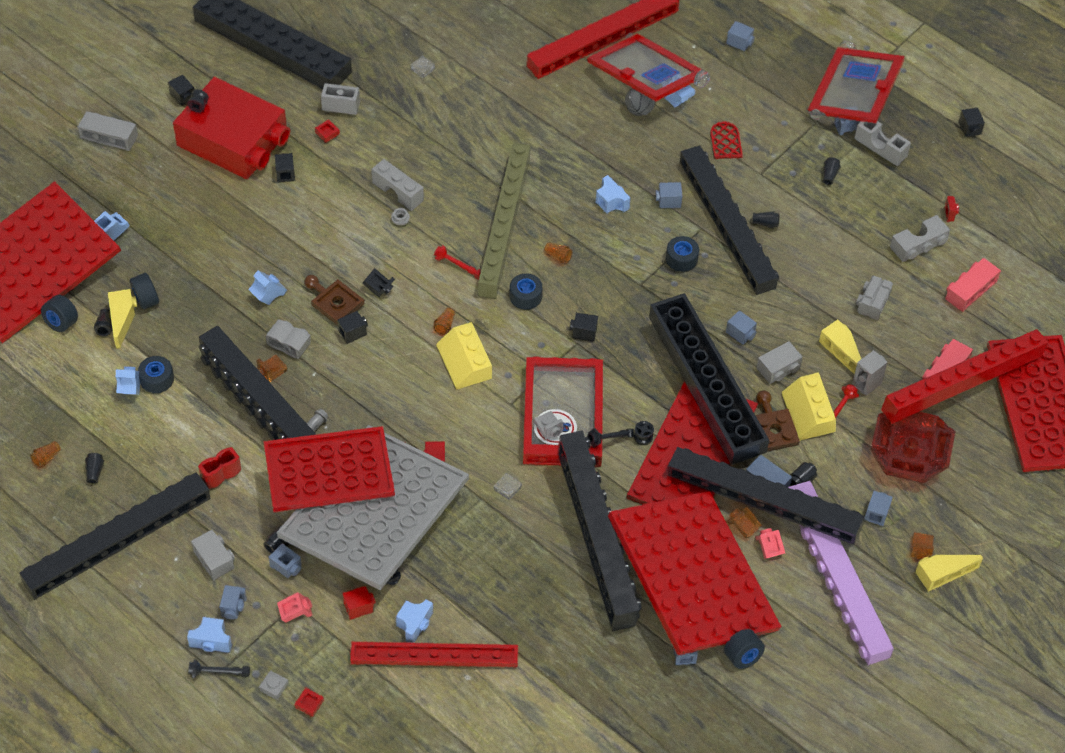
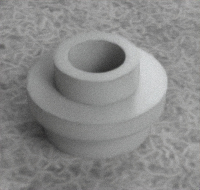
[391,208,410,225]

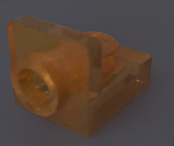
[256,355,287,382]
[726,507,762,539]
[911,532,934,560]

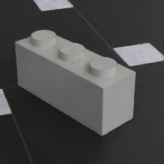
[78,111,138,151]

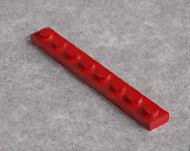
[350,642,518,667]

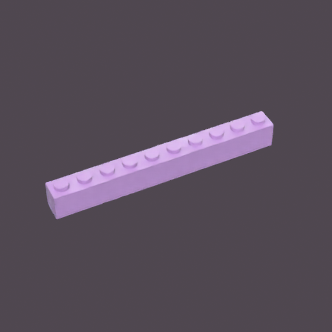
[788,481,894,665]

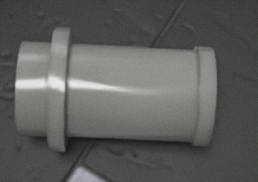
[307,409,328,432]

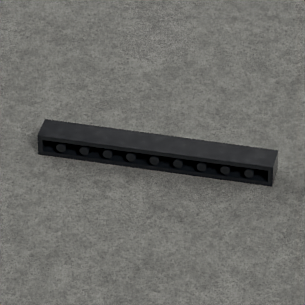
[679,145,779,295]
[668,447,865,545]
[19,472,211,600]

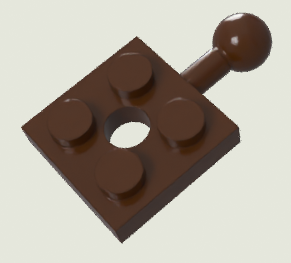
[304,275,365,326]
[755,390,800,452]

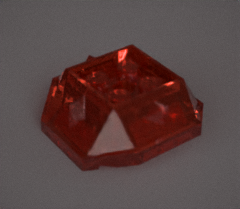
[870,412,956,484]

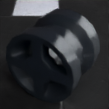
[187,89,209,112]
[634,421,654,445]

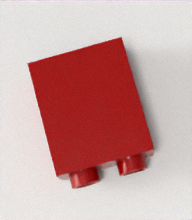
[173,76,291,180]

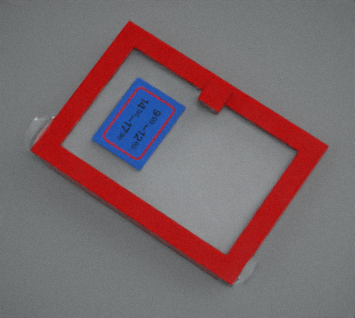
[587,33,710,102]
[808,41,905,123]

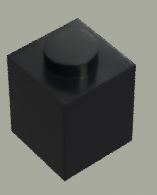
[168,74,194,106]
[958,107,985,137]
[274,153,295,183]
[337,311,368,344]
[569,312,598,342]

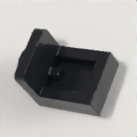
[362,268,395,297]

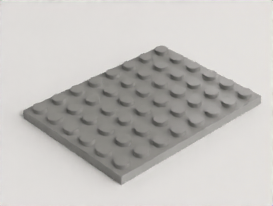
[277,425,469,590]

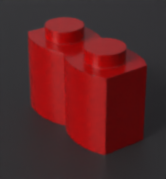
[198,447,242,489]

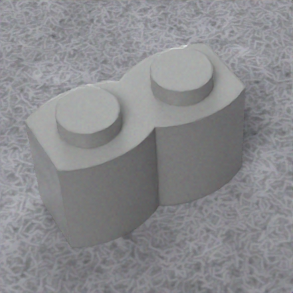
[266,320,311,359]

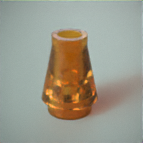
[544,242,573,263]
[433,308,455,335]
[30,441,61,467]

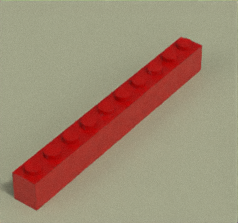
[527,0,679,79]
[881,329,1049,424]

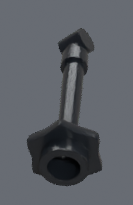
[587,428,634,448]
[188,659,250,678]

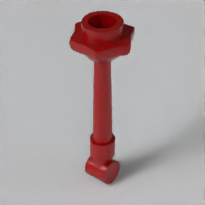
[434,245,481,280]
[833,384,859,419]

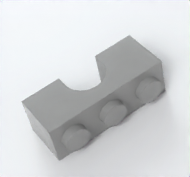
[855,121,911,166]
[371,159,424,211]
[890,215,950,262]

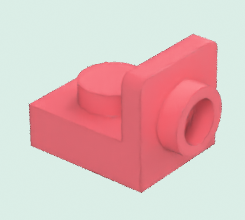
[755,528,785,559]
[277,592,312,623]

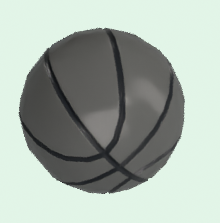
[625,88,656,116]

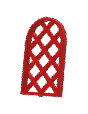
[710,121,743,159]

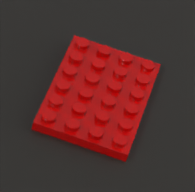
[263,426,395,512]

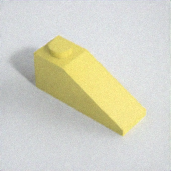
[108,289,137,349]
[819,319,861,374]
[915,555,983,592]

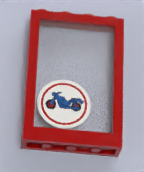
[523,356,603,467]

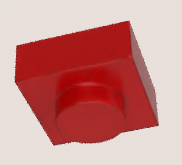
[315,119,340,143]
[944,196,959,222]
[294,688,324,717]

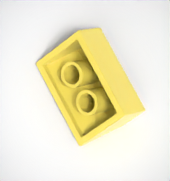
[436,322,492,390]
[782,372,836,441]

